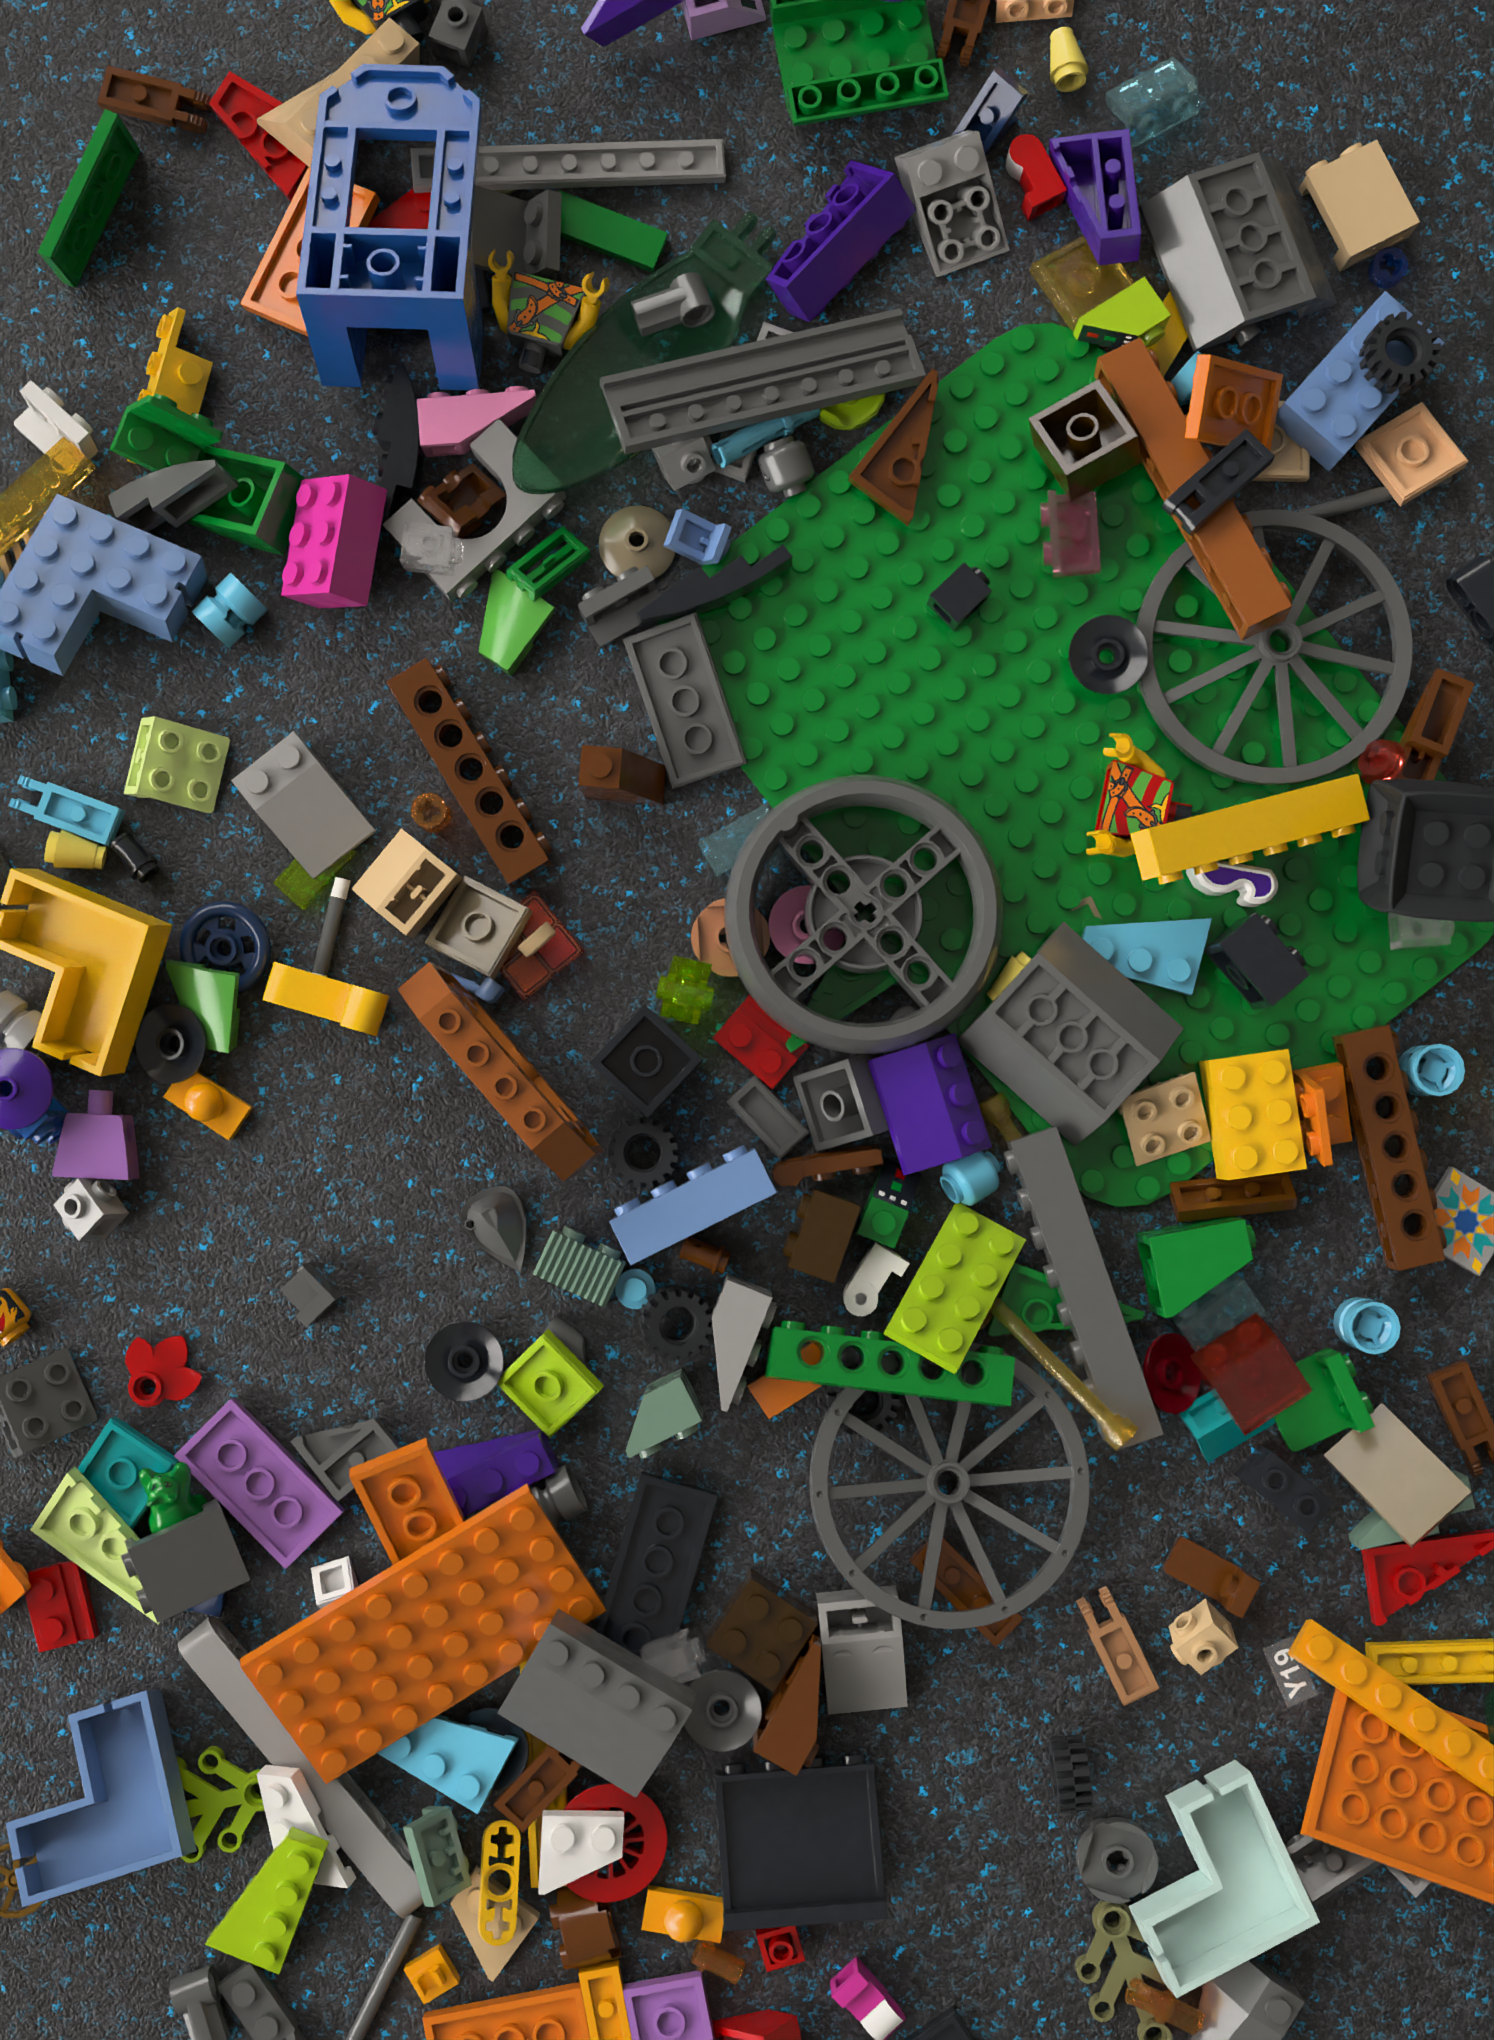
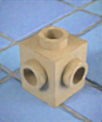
[1168,1599,1239,1675]

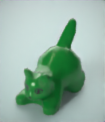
[139,1462,207,1534]

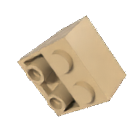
[352,828,462,939]

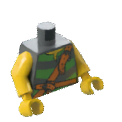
[488,249,610,374]

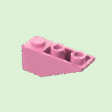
[417,386,539,457]

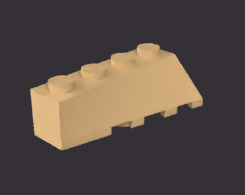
[257,18,420,168]

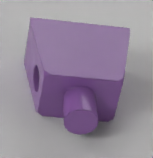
[52,1090,139,1180]

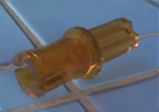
[1125,1978,1204,2035]

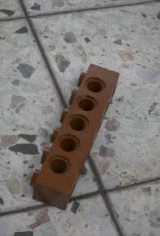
[386,657,553,888]
[1332,1025,1447,1271]

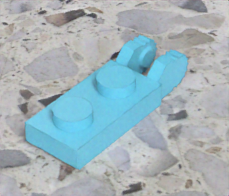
[9,775,126,847]

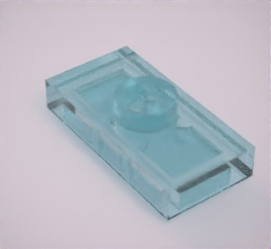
[697,804,769,877]

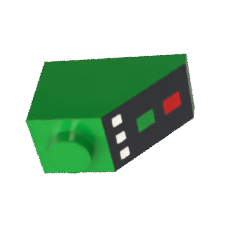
[855,1158,921,1249]

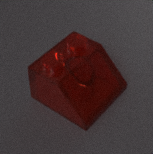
[1190,1312,1312,1436]

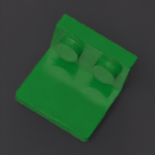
[110,394,223,472]

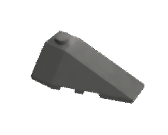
[1191,1958,1305,2040]

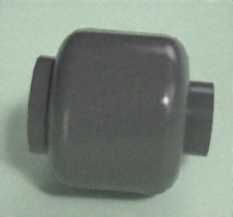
[758,435,815,498]

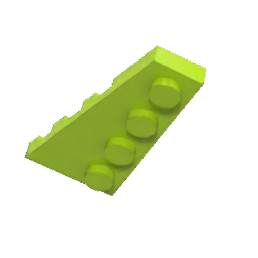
[205,1827,330,1975]

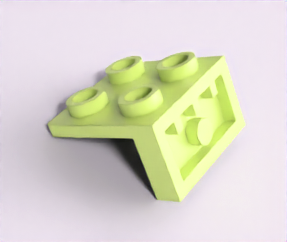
[124,716,230,813]

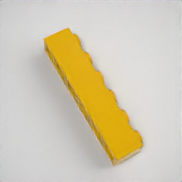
[1130,774,1370,885]

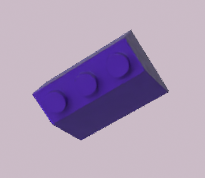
[867,1033,992,1175]

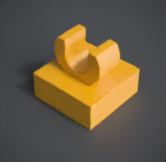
[404,1943,461,2005]

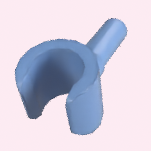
[451,973,505,1003]

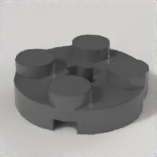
[1076,1817,1158,1904]

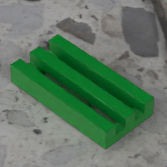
[506,526,591,602]

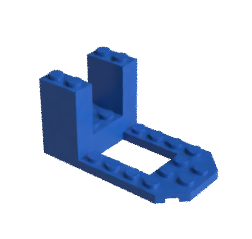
[296,64,484,390]

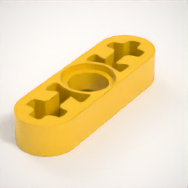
[478,1820,521,1946]

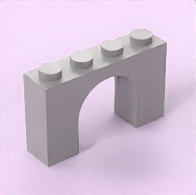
[383,418,566,602]

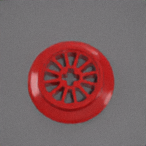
[563,1783,667,1903]

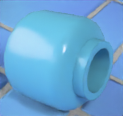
[940,1151,1001,1206]

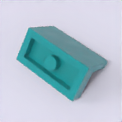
[1179,1371,1275,1462]

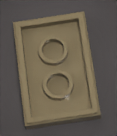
[1323,1403,1472,1548]

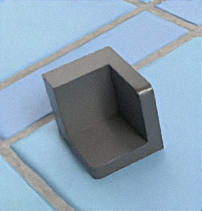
[281,1262,342,1328]

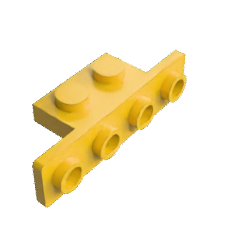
[127,307,213,464]

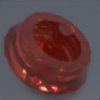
[1358,739,1406,784]

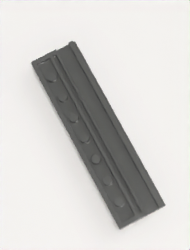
[600,308,926,455]

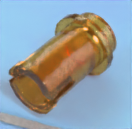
[691,1940,745,1985]

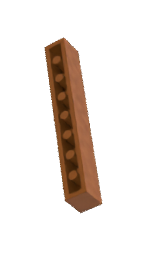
[1094,338,1292,641]

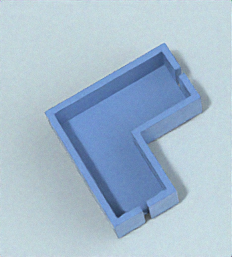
[0,494,208,676]
[6,1689,197,1907]

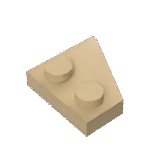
[450,1865,540,1982]

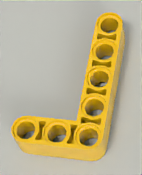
[262,962,390,1036]

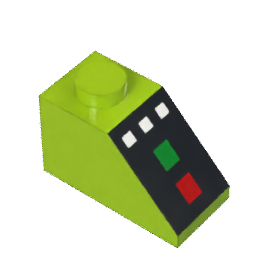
[1073,277,1171,349]

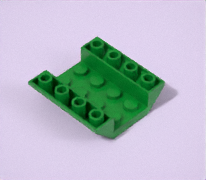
[769,0,949,126]

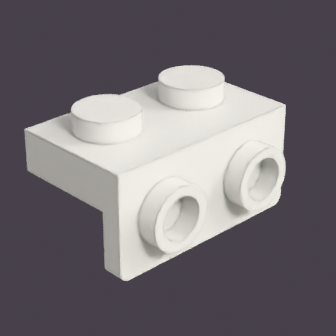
[14,380,99,477]

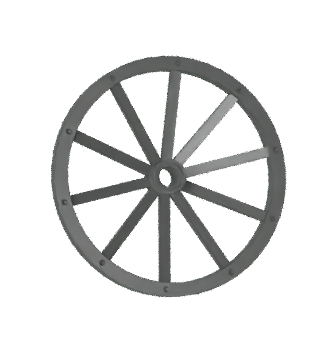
[1136,510,1413,786]
[809,1343,1090,1629]

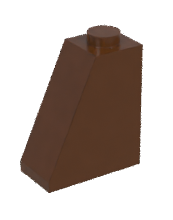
[578,745,666,806]

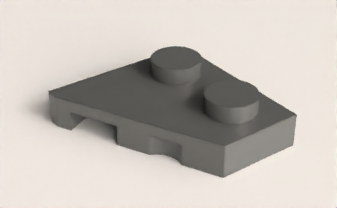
[290,1418,401,1502]

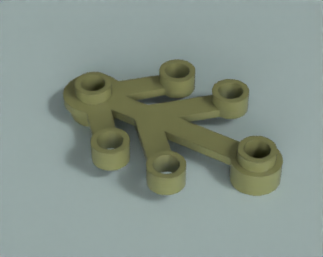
[1075,1900,1172,2040]

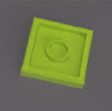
[497,1328,604,1438]

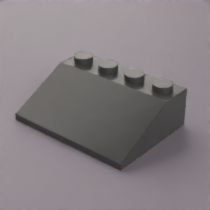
[497,1608,698,1798]

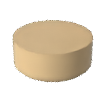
[517,921,556,958]

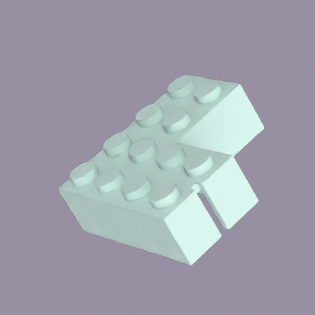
[1128,1760,1320,1998]

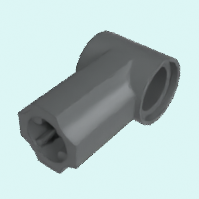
[631,272,715,336]
[169,1965,232,2040]

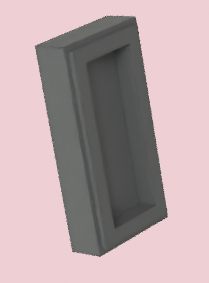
[727,1075,809,1159]

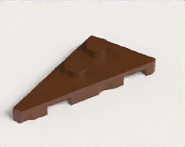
[848,368,940,526]

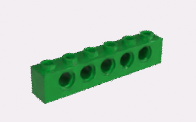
[765,1321,1015,1407]

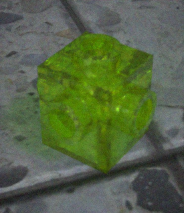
[656,956,715,1025]

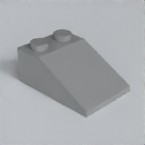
[231,731,376,880]

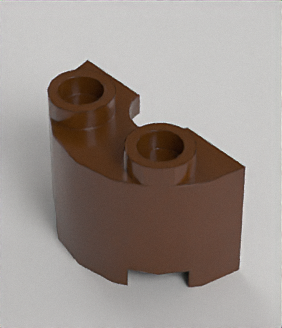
[417,463,507,539]
[549,1886,623,1970]

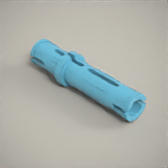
[711,408,820,468]

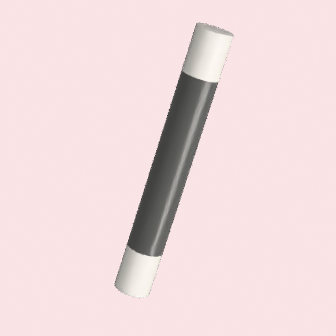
[312,877,351,977]

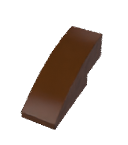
[1384,668,1475,781]

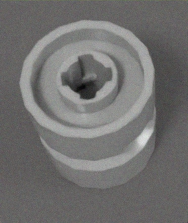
[0,990,42,1055]

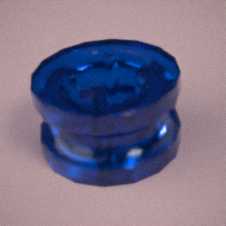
[1368,247,1408,289]

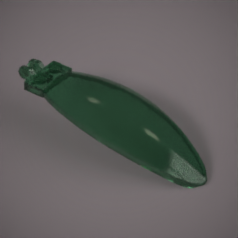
[512,211,777,495]

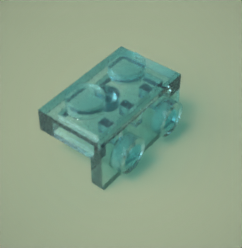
[1105,57,1200,147]

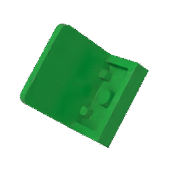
[1259,1347,1375,1452]

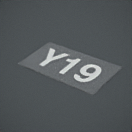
[1263,1636,1318,1708]

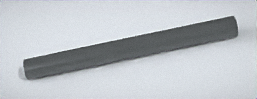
[1296,476,1452,519]
[345,1910,423,2040]

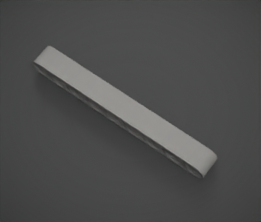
[178,1615,424,1918]

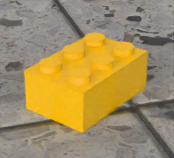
[1199,1049,1307,1180]

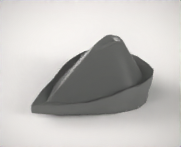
[460,1186,527,1273]

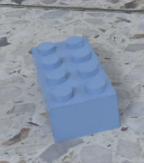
[1275,291,1445,471]
[609,1145,777,1265]

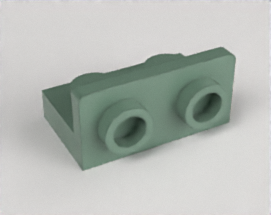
[403,1806,472,1907]

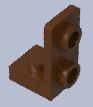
[1163,1536,1261,1618]

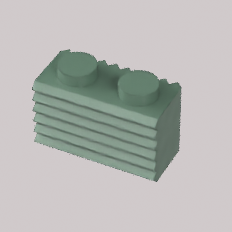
[533,1226,627,1308]

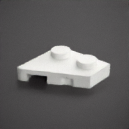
[538,1810,624,1895]

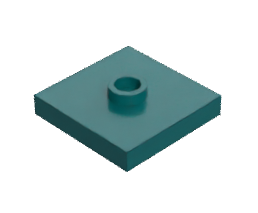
[77,1416,179,1529]

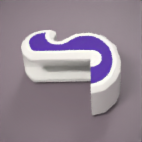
[1186,860,1278,907]

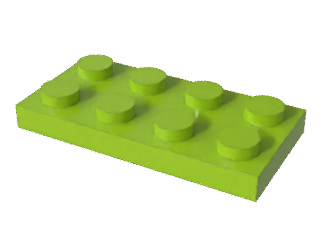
[883,1203,1026,1374]

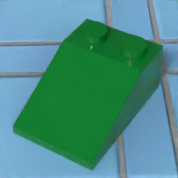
[186,446,306,555]

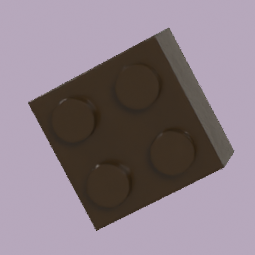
[1028,379,1141,501]
[782,1187,861,1283]
[706,1568,818,1692]

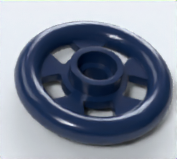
[179,901,271,993]

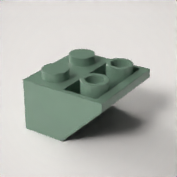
[625,1368,704,1459]

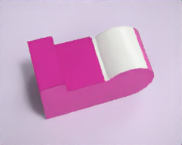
[830,1956,906,2040]

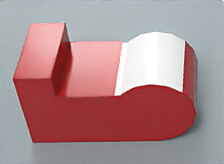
[1005,134,1067,222]

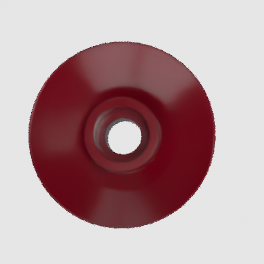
[1143,1333,1201,1414]

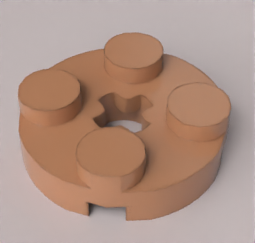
[691,898,770,977]

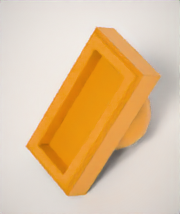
[163,1071,254,1140]
[641,1885,724,1943]

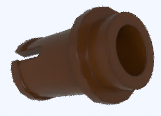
[679,1235,732,1275]

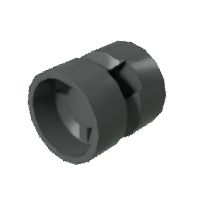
[528,1464,588,1528]

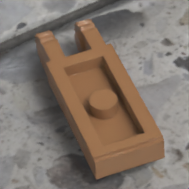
[1076,1586,1160,1706]

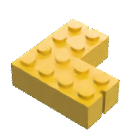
[0,868,173,1077]

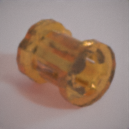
[411,793,451,833]

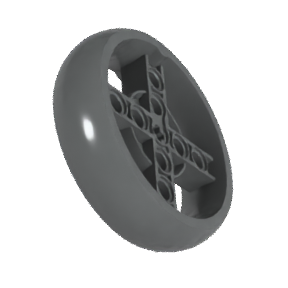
[724,775,1004,1054]

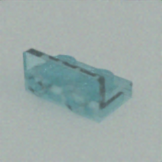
[1169,1272,1267,1362]

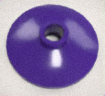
[0,1048,54,1129]

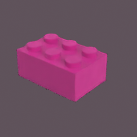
[281,474,387,609]

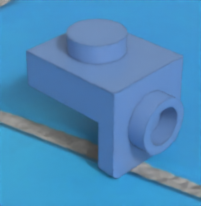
[663,508,732,565]

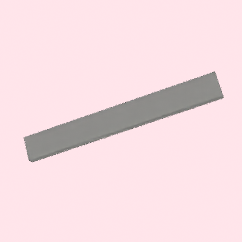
[410,139,726,193]

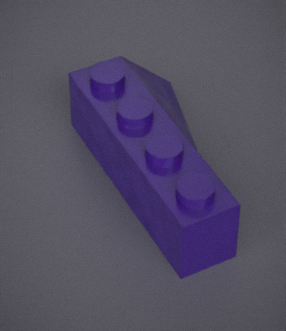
[765,160,916,322]
[434,1429,559,1516]

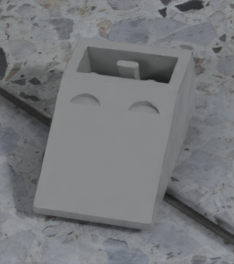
[894,130,1010,277]
[712,1274,777,1412]
[816,1585,908,1715]

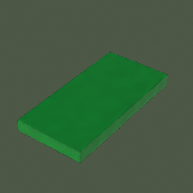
[38,109,140,288]

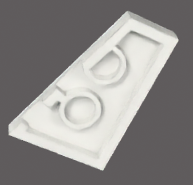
[257,1765,356,1888]

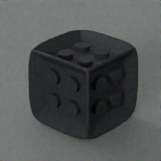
[1357,779,1494,922]

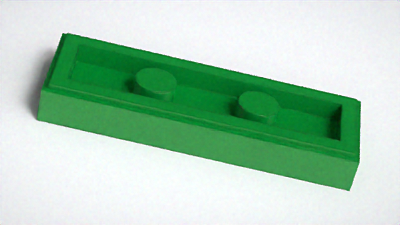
[559,191,668,273]

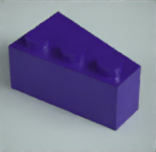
[1049,129,1141,265]

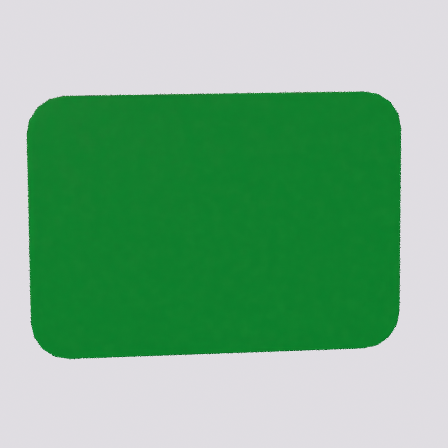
[661,323,1494,1207]

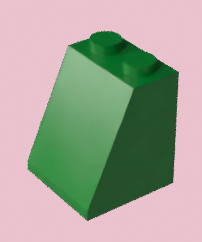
[1135,1216,1256,1318]

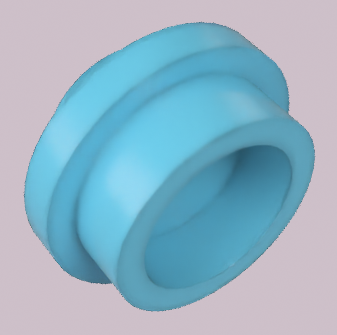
[615,1269,655,1309]

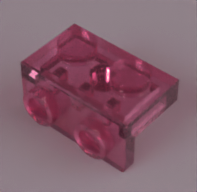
[1040,490,1101,578]

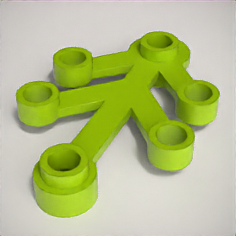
[176,1746,265,1863]

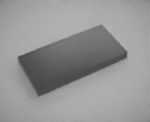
[623,613,748,789]

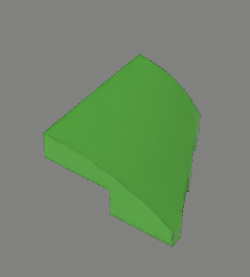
[478,569,555,677]
[166,960,240,1053]

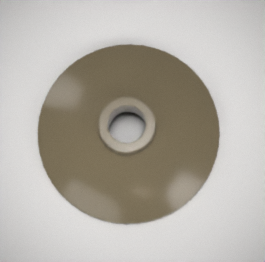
[599,506,676,579]

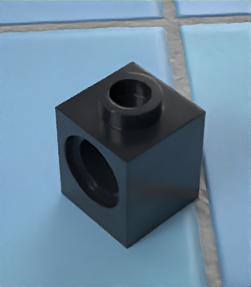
[927,562,992,631]

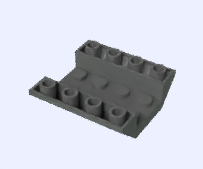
[1138,152,1337,352]
[957,922,1184,1146]

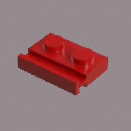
[713,995,809,1089]
[25,1560,100,1653]

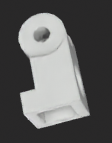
[843,1241,910,1316]

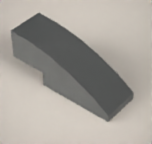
[108,460,239,533]

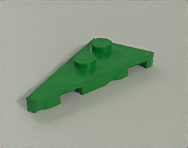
[785,913,897,1053]
[986,1262,1145,1337]

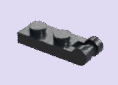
[1162,429,1275,536]

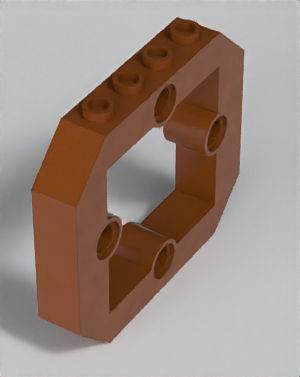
[397,962,604,1181]

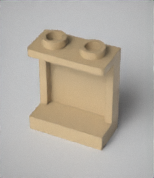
[1298,140,1420,272]

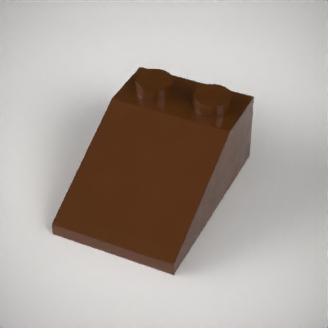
[753,1627,821,1776]

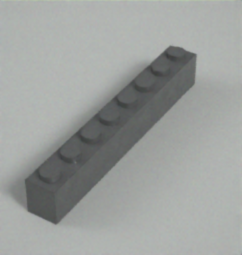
[1003,1126,1164,1450]

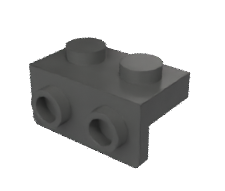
[578,566,660,647]
[1286,1834,1381,1906]

